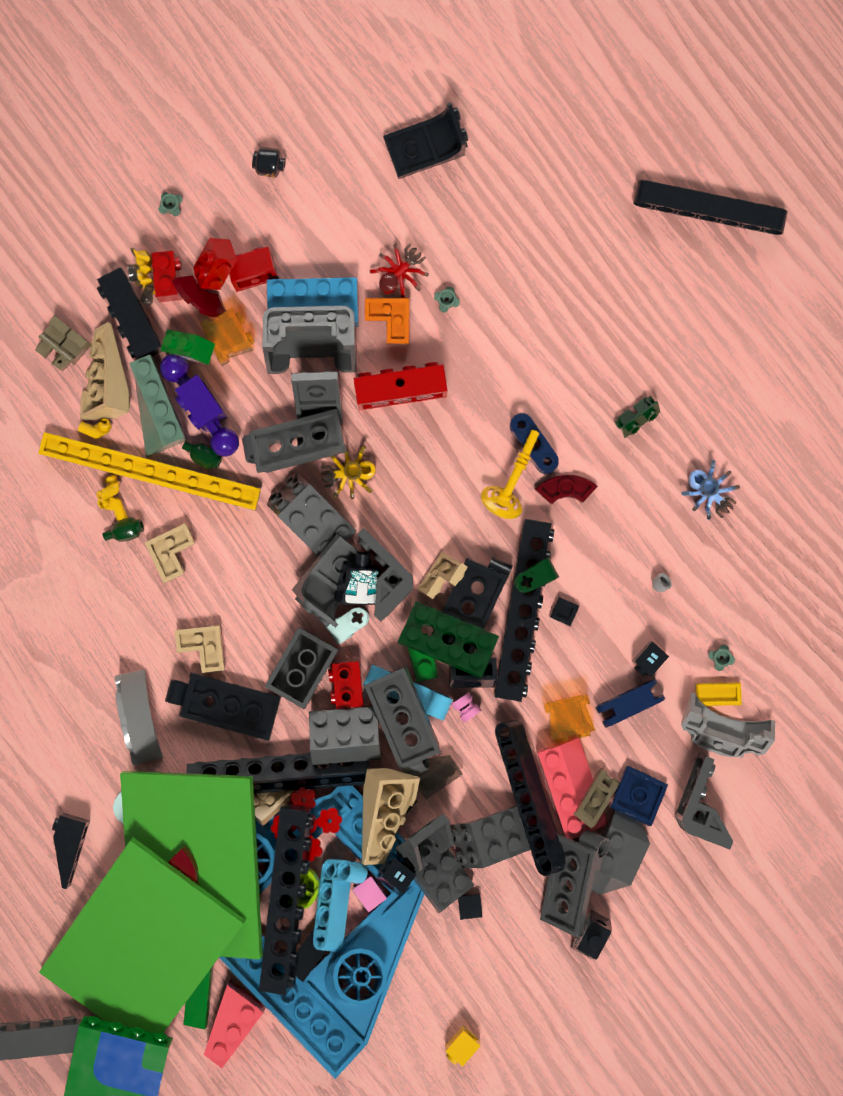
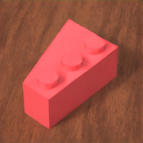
[204,979,266,1068]

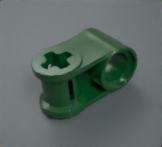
[514,557,560,593]

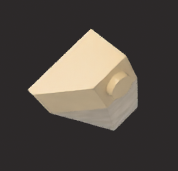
[80,322,130,420]
[362,768,420,865]

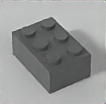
[265,627,339,709]
[309,706,381,765]

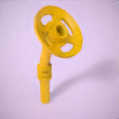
[480,430,539,519]

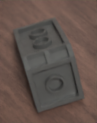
[357,528,413,622]
[675,753,733,850]
[395,813,475,913]

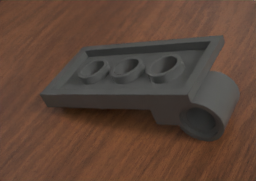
[242,409,346,473]
[364,667,441,775]
[540,830,610,937]

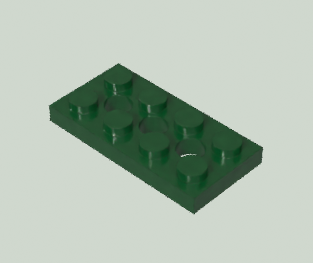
[398,601,499,679]

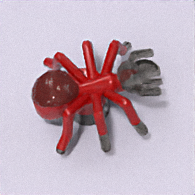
[369,243,429,298]

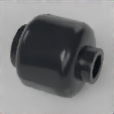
[252,146,286,178]

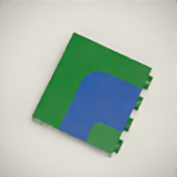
[64,1016,173,1096]

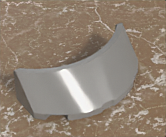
[115,670,163,765]
[681,692,775,758]

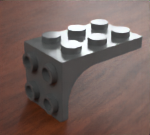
[291,371,343,446]
[267,473,356,557]
[292,534,372,628]
[450,805,530,869]

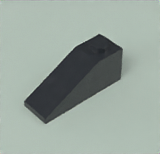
[52,813,90,889]

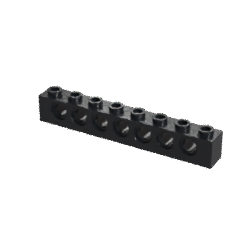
[494,519,555,702]
[186,752,370,794]
[259,804,315,996]

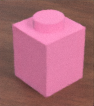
[352,873,387,912]

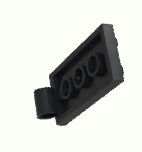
[165,672,281,741]

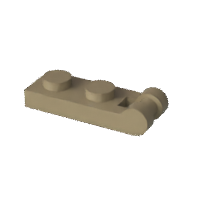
[574,768,620,828]

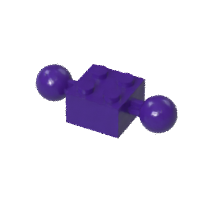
[160,354,239,457]

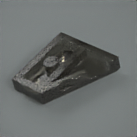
[414,755,463,800]

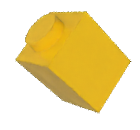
[445,1026,481,1067]

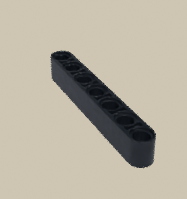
[633,180,788,235]
[495,720,566,876]

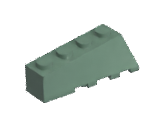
[129,355,188,457]

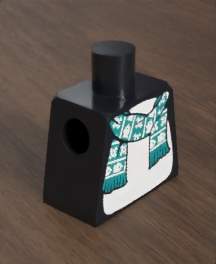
[335,552,381,605]
[571,910,612,960]

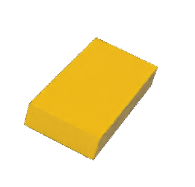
[695,682,742,706]

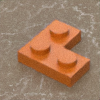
[365,298,410,344]

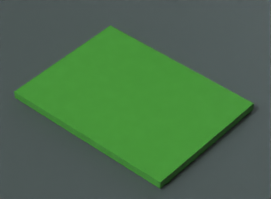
[120,771,263,959]
[39,838,246,1033]

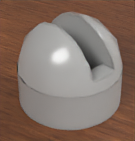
[652,573,672,592]

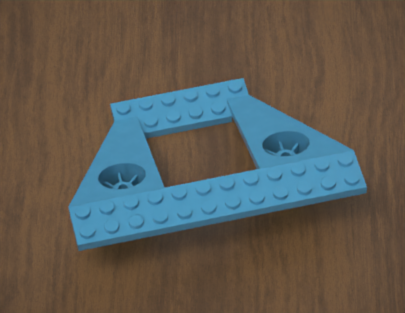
[219,786,424,1079]

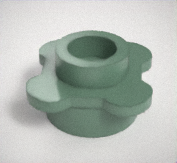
[158,192,183,216]
[434,287,460,313]
[708,645,735,671]

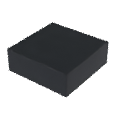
[550,597,579,627]
[458,893,483,920]

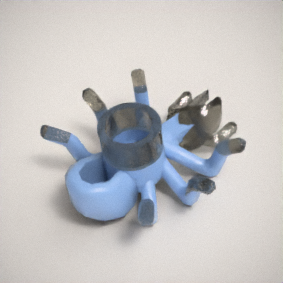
[681,460,741,520]

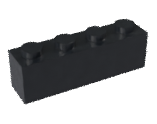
[97,267,162,360]

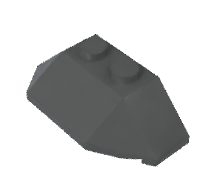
[591,810,650,895]

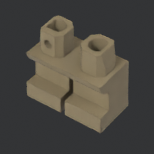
[35,315,91,371]

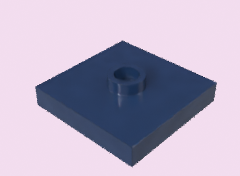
[609,765,668,826]

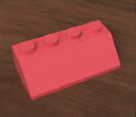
[536,737,607,839]

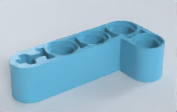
[363,664,453,721]
[313,859,368,952]

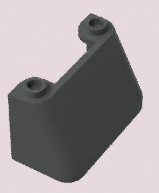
[262,306,357,374]

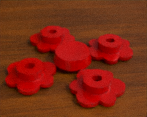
[271,787,343,862]

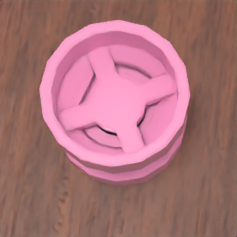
[451,692,482,723]

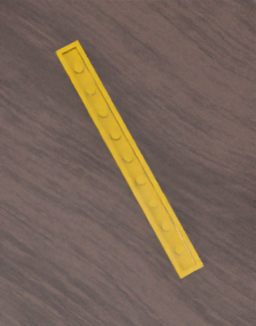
[38,432,262,511]

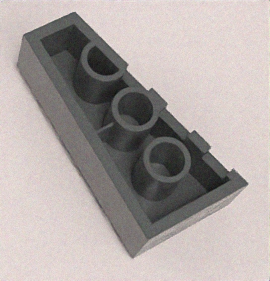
[0,1016,81,1061]

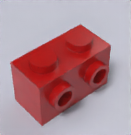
[193,238,237,290]
[229,246,279,292]
[151,250,182,302]
[328,661,364,709]

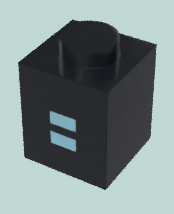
[632,641,669,677]
[377,858,416,895]

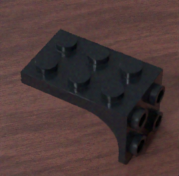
[383,102,469,179]

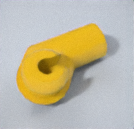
[78,418,112,438]
[96,475,121,502]
[97,496,128,521]

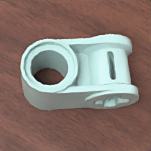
[326,607,369,645]

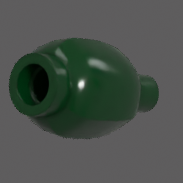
[182,441,223,469]
[102,517,144,542]

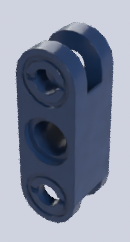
[510,413,559,474]
[595,678,666,728]

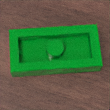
[408,633,439,683]

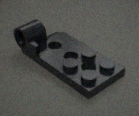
[432,556,513,654]

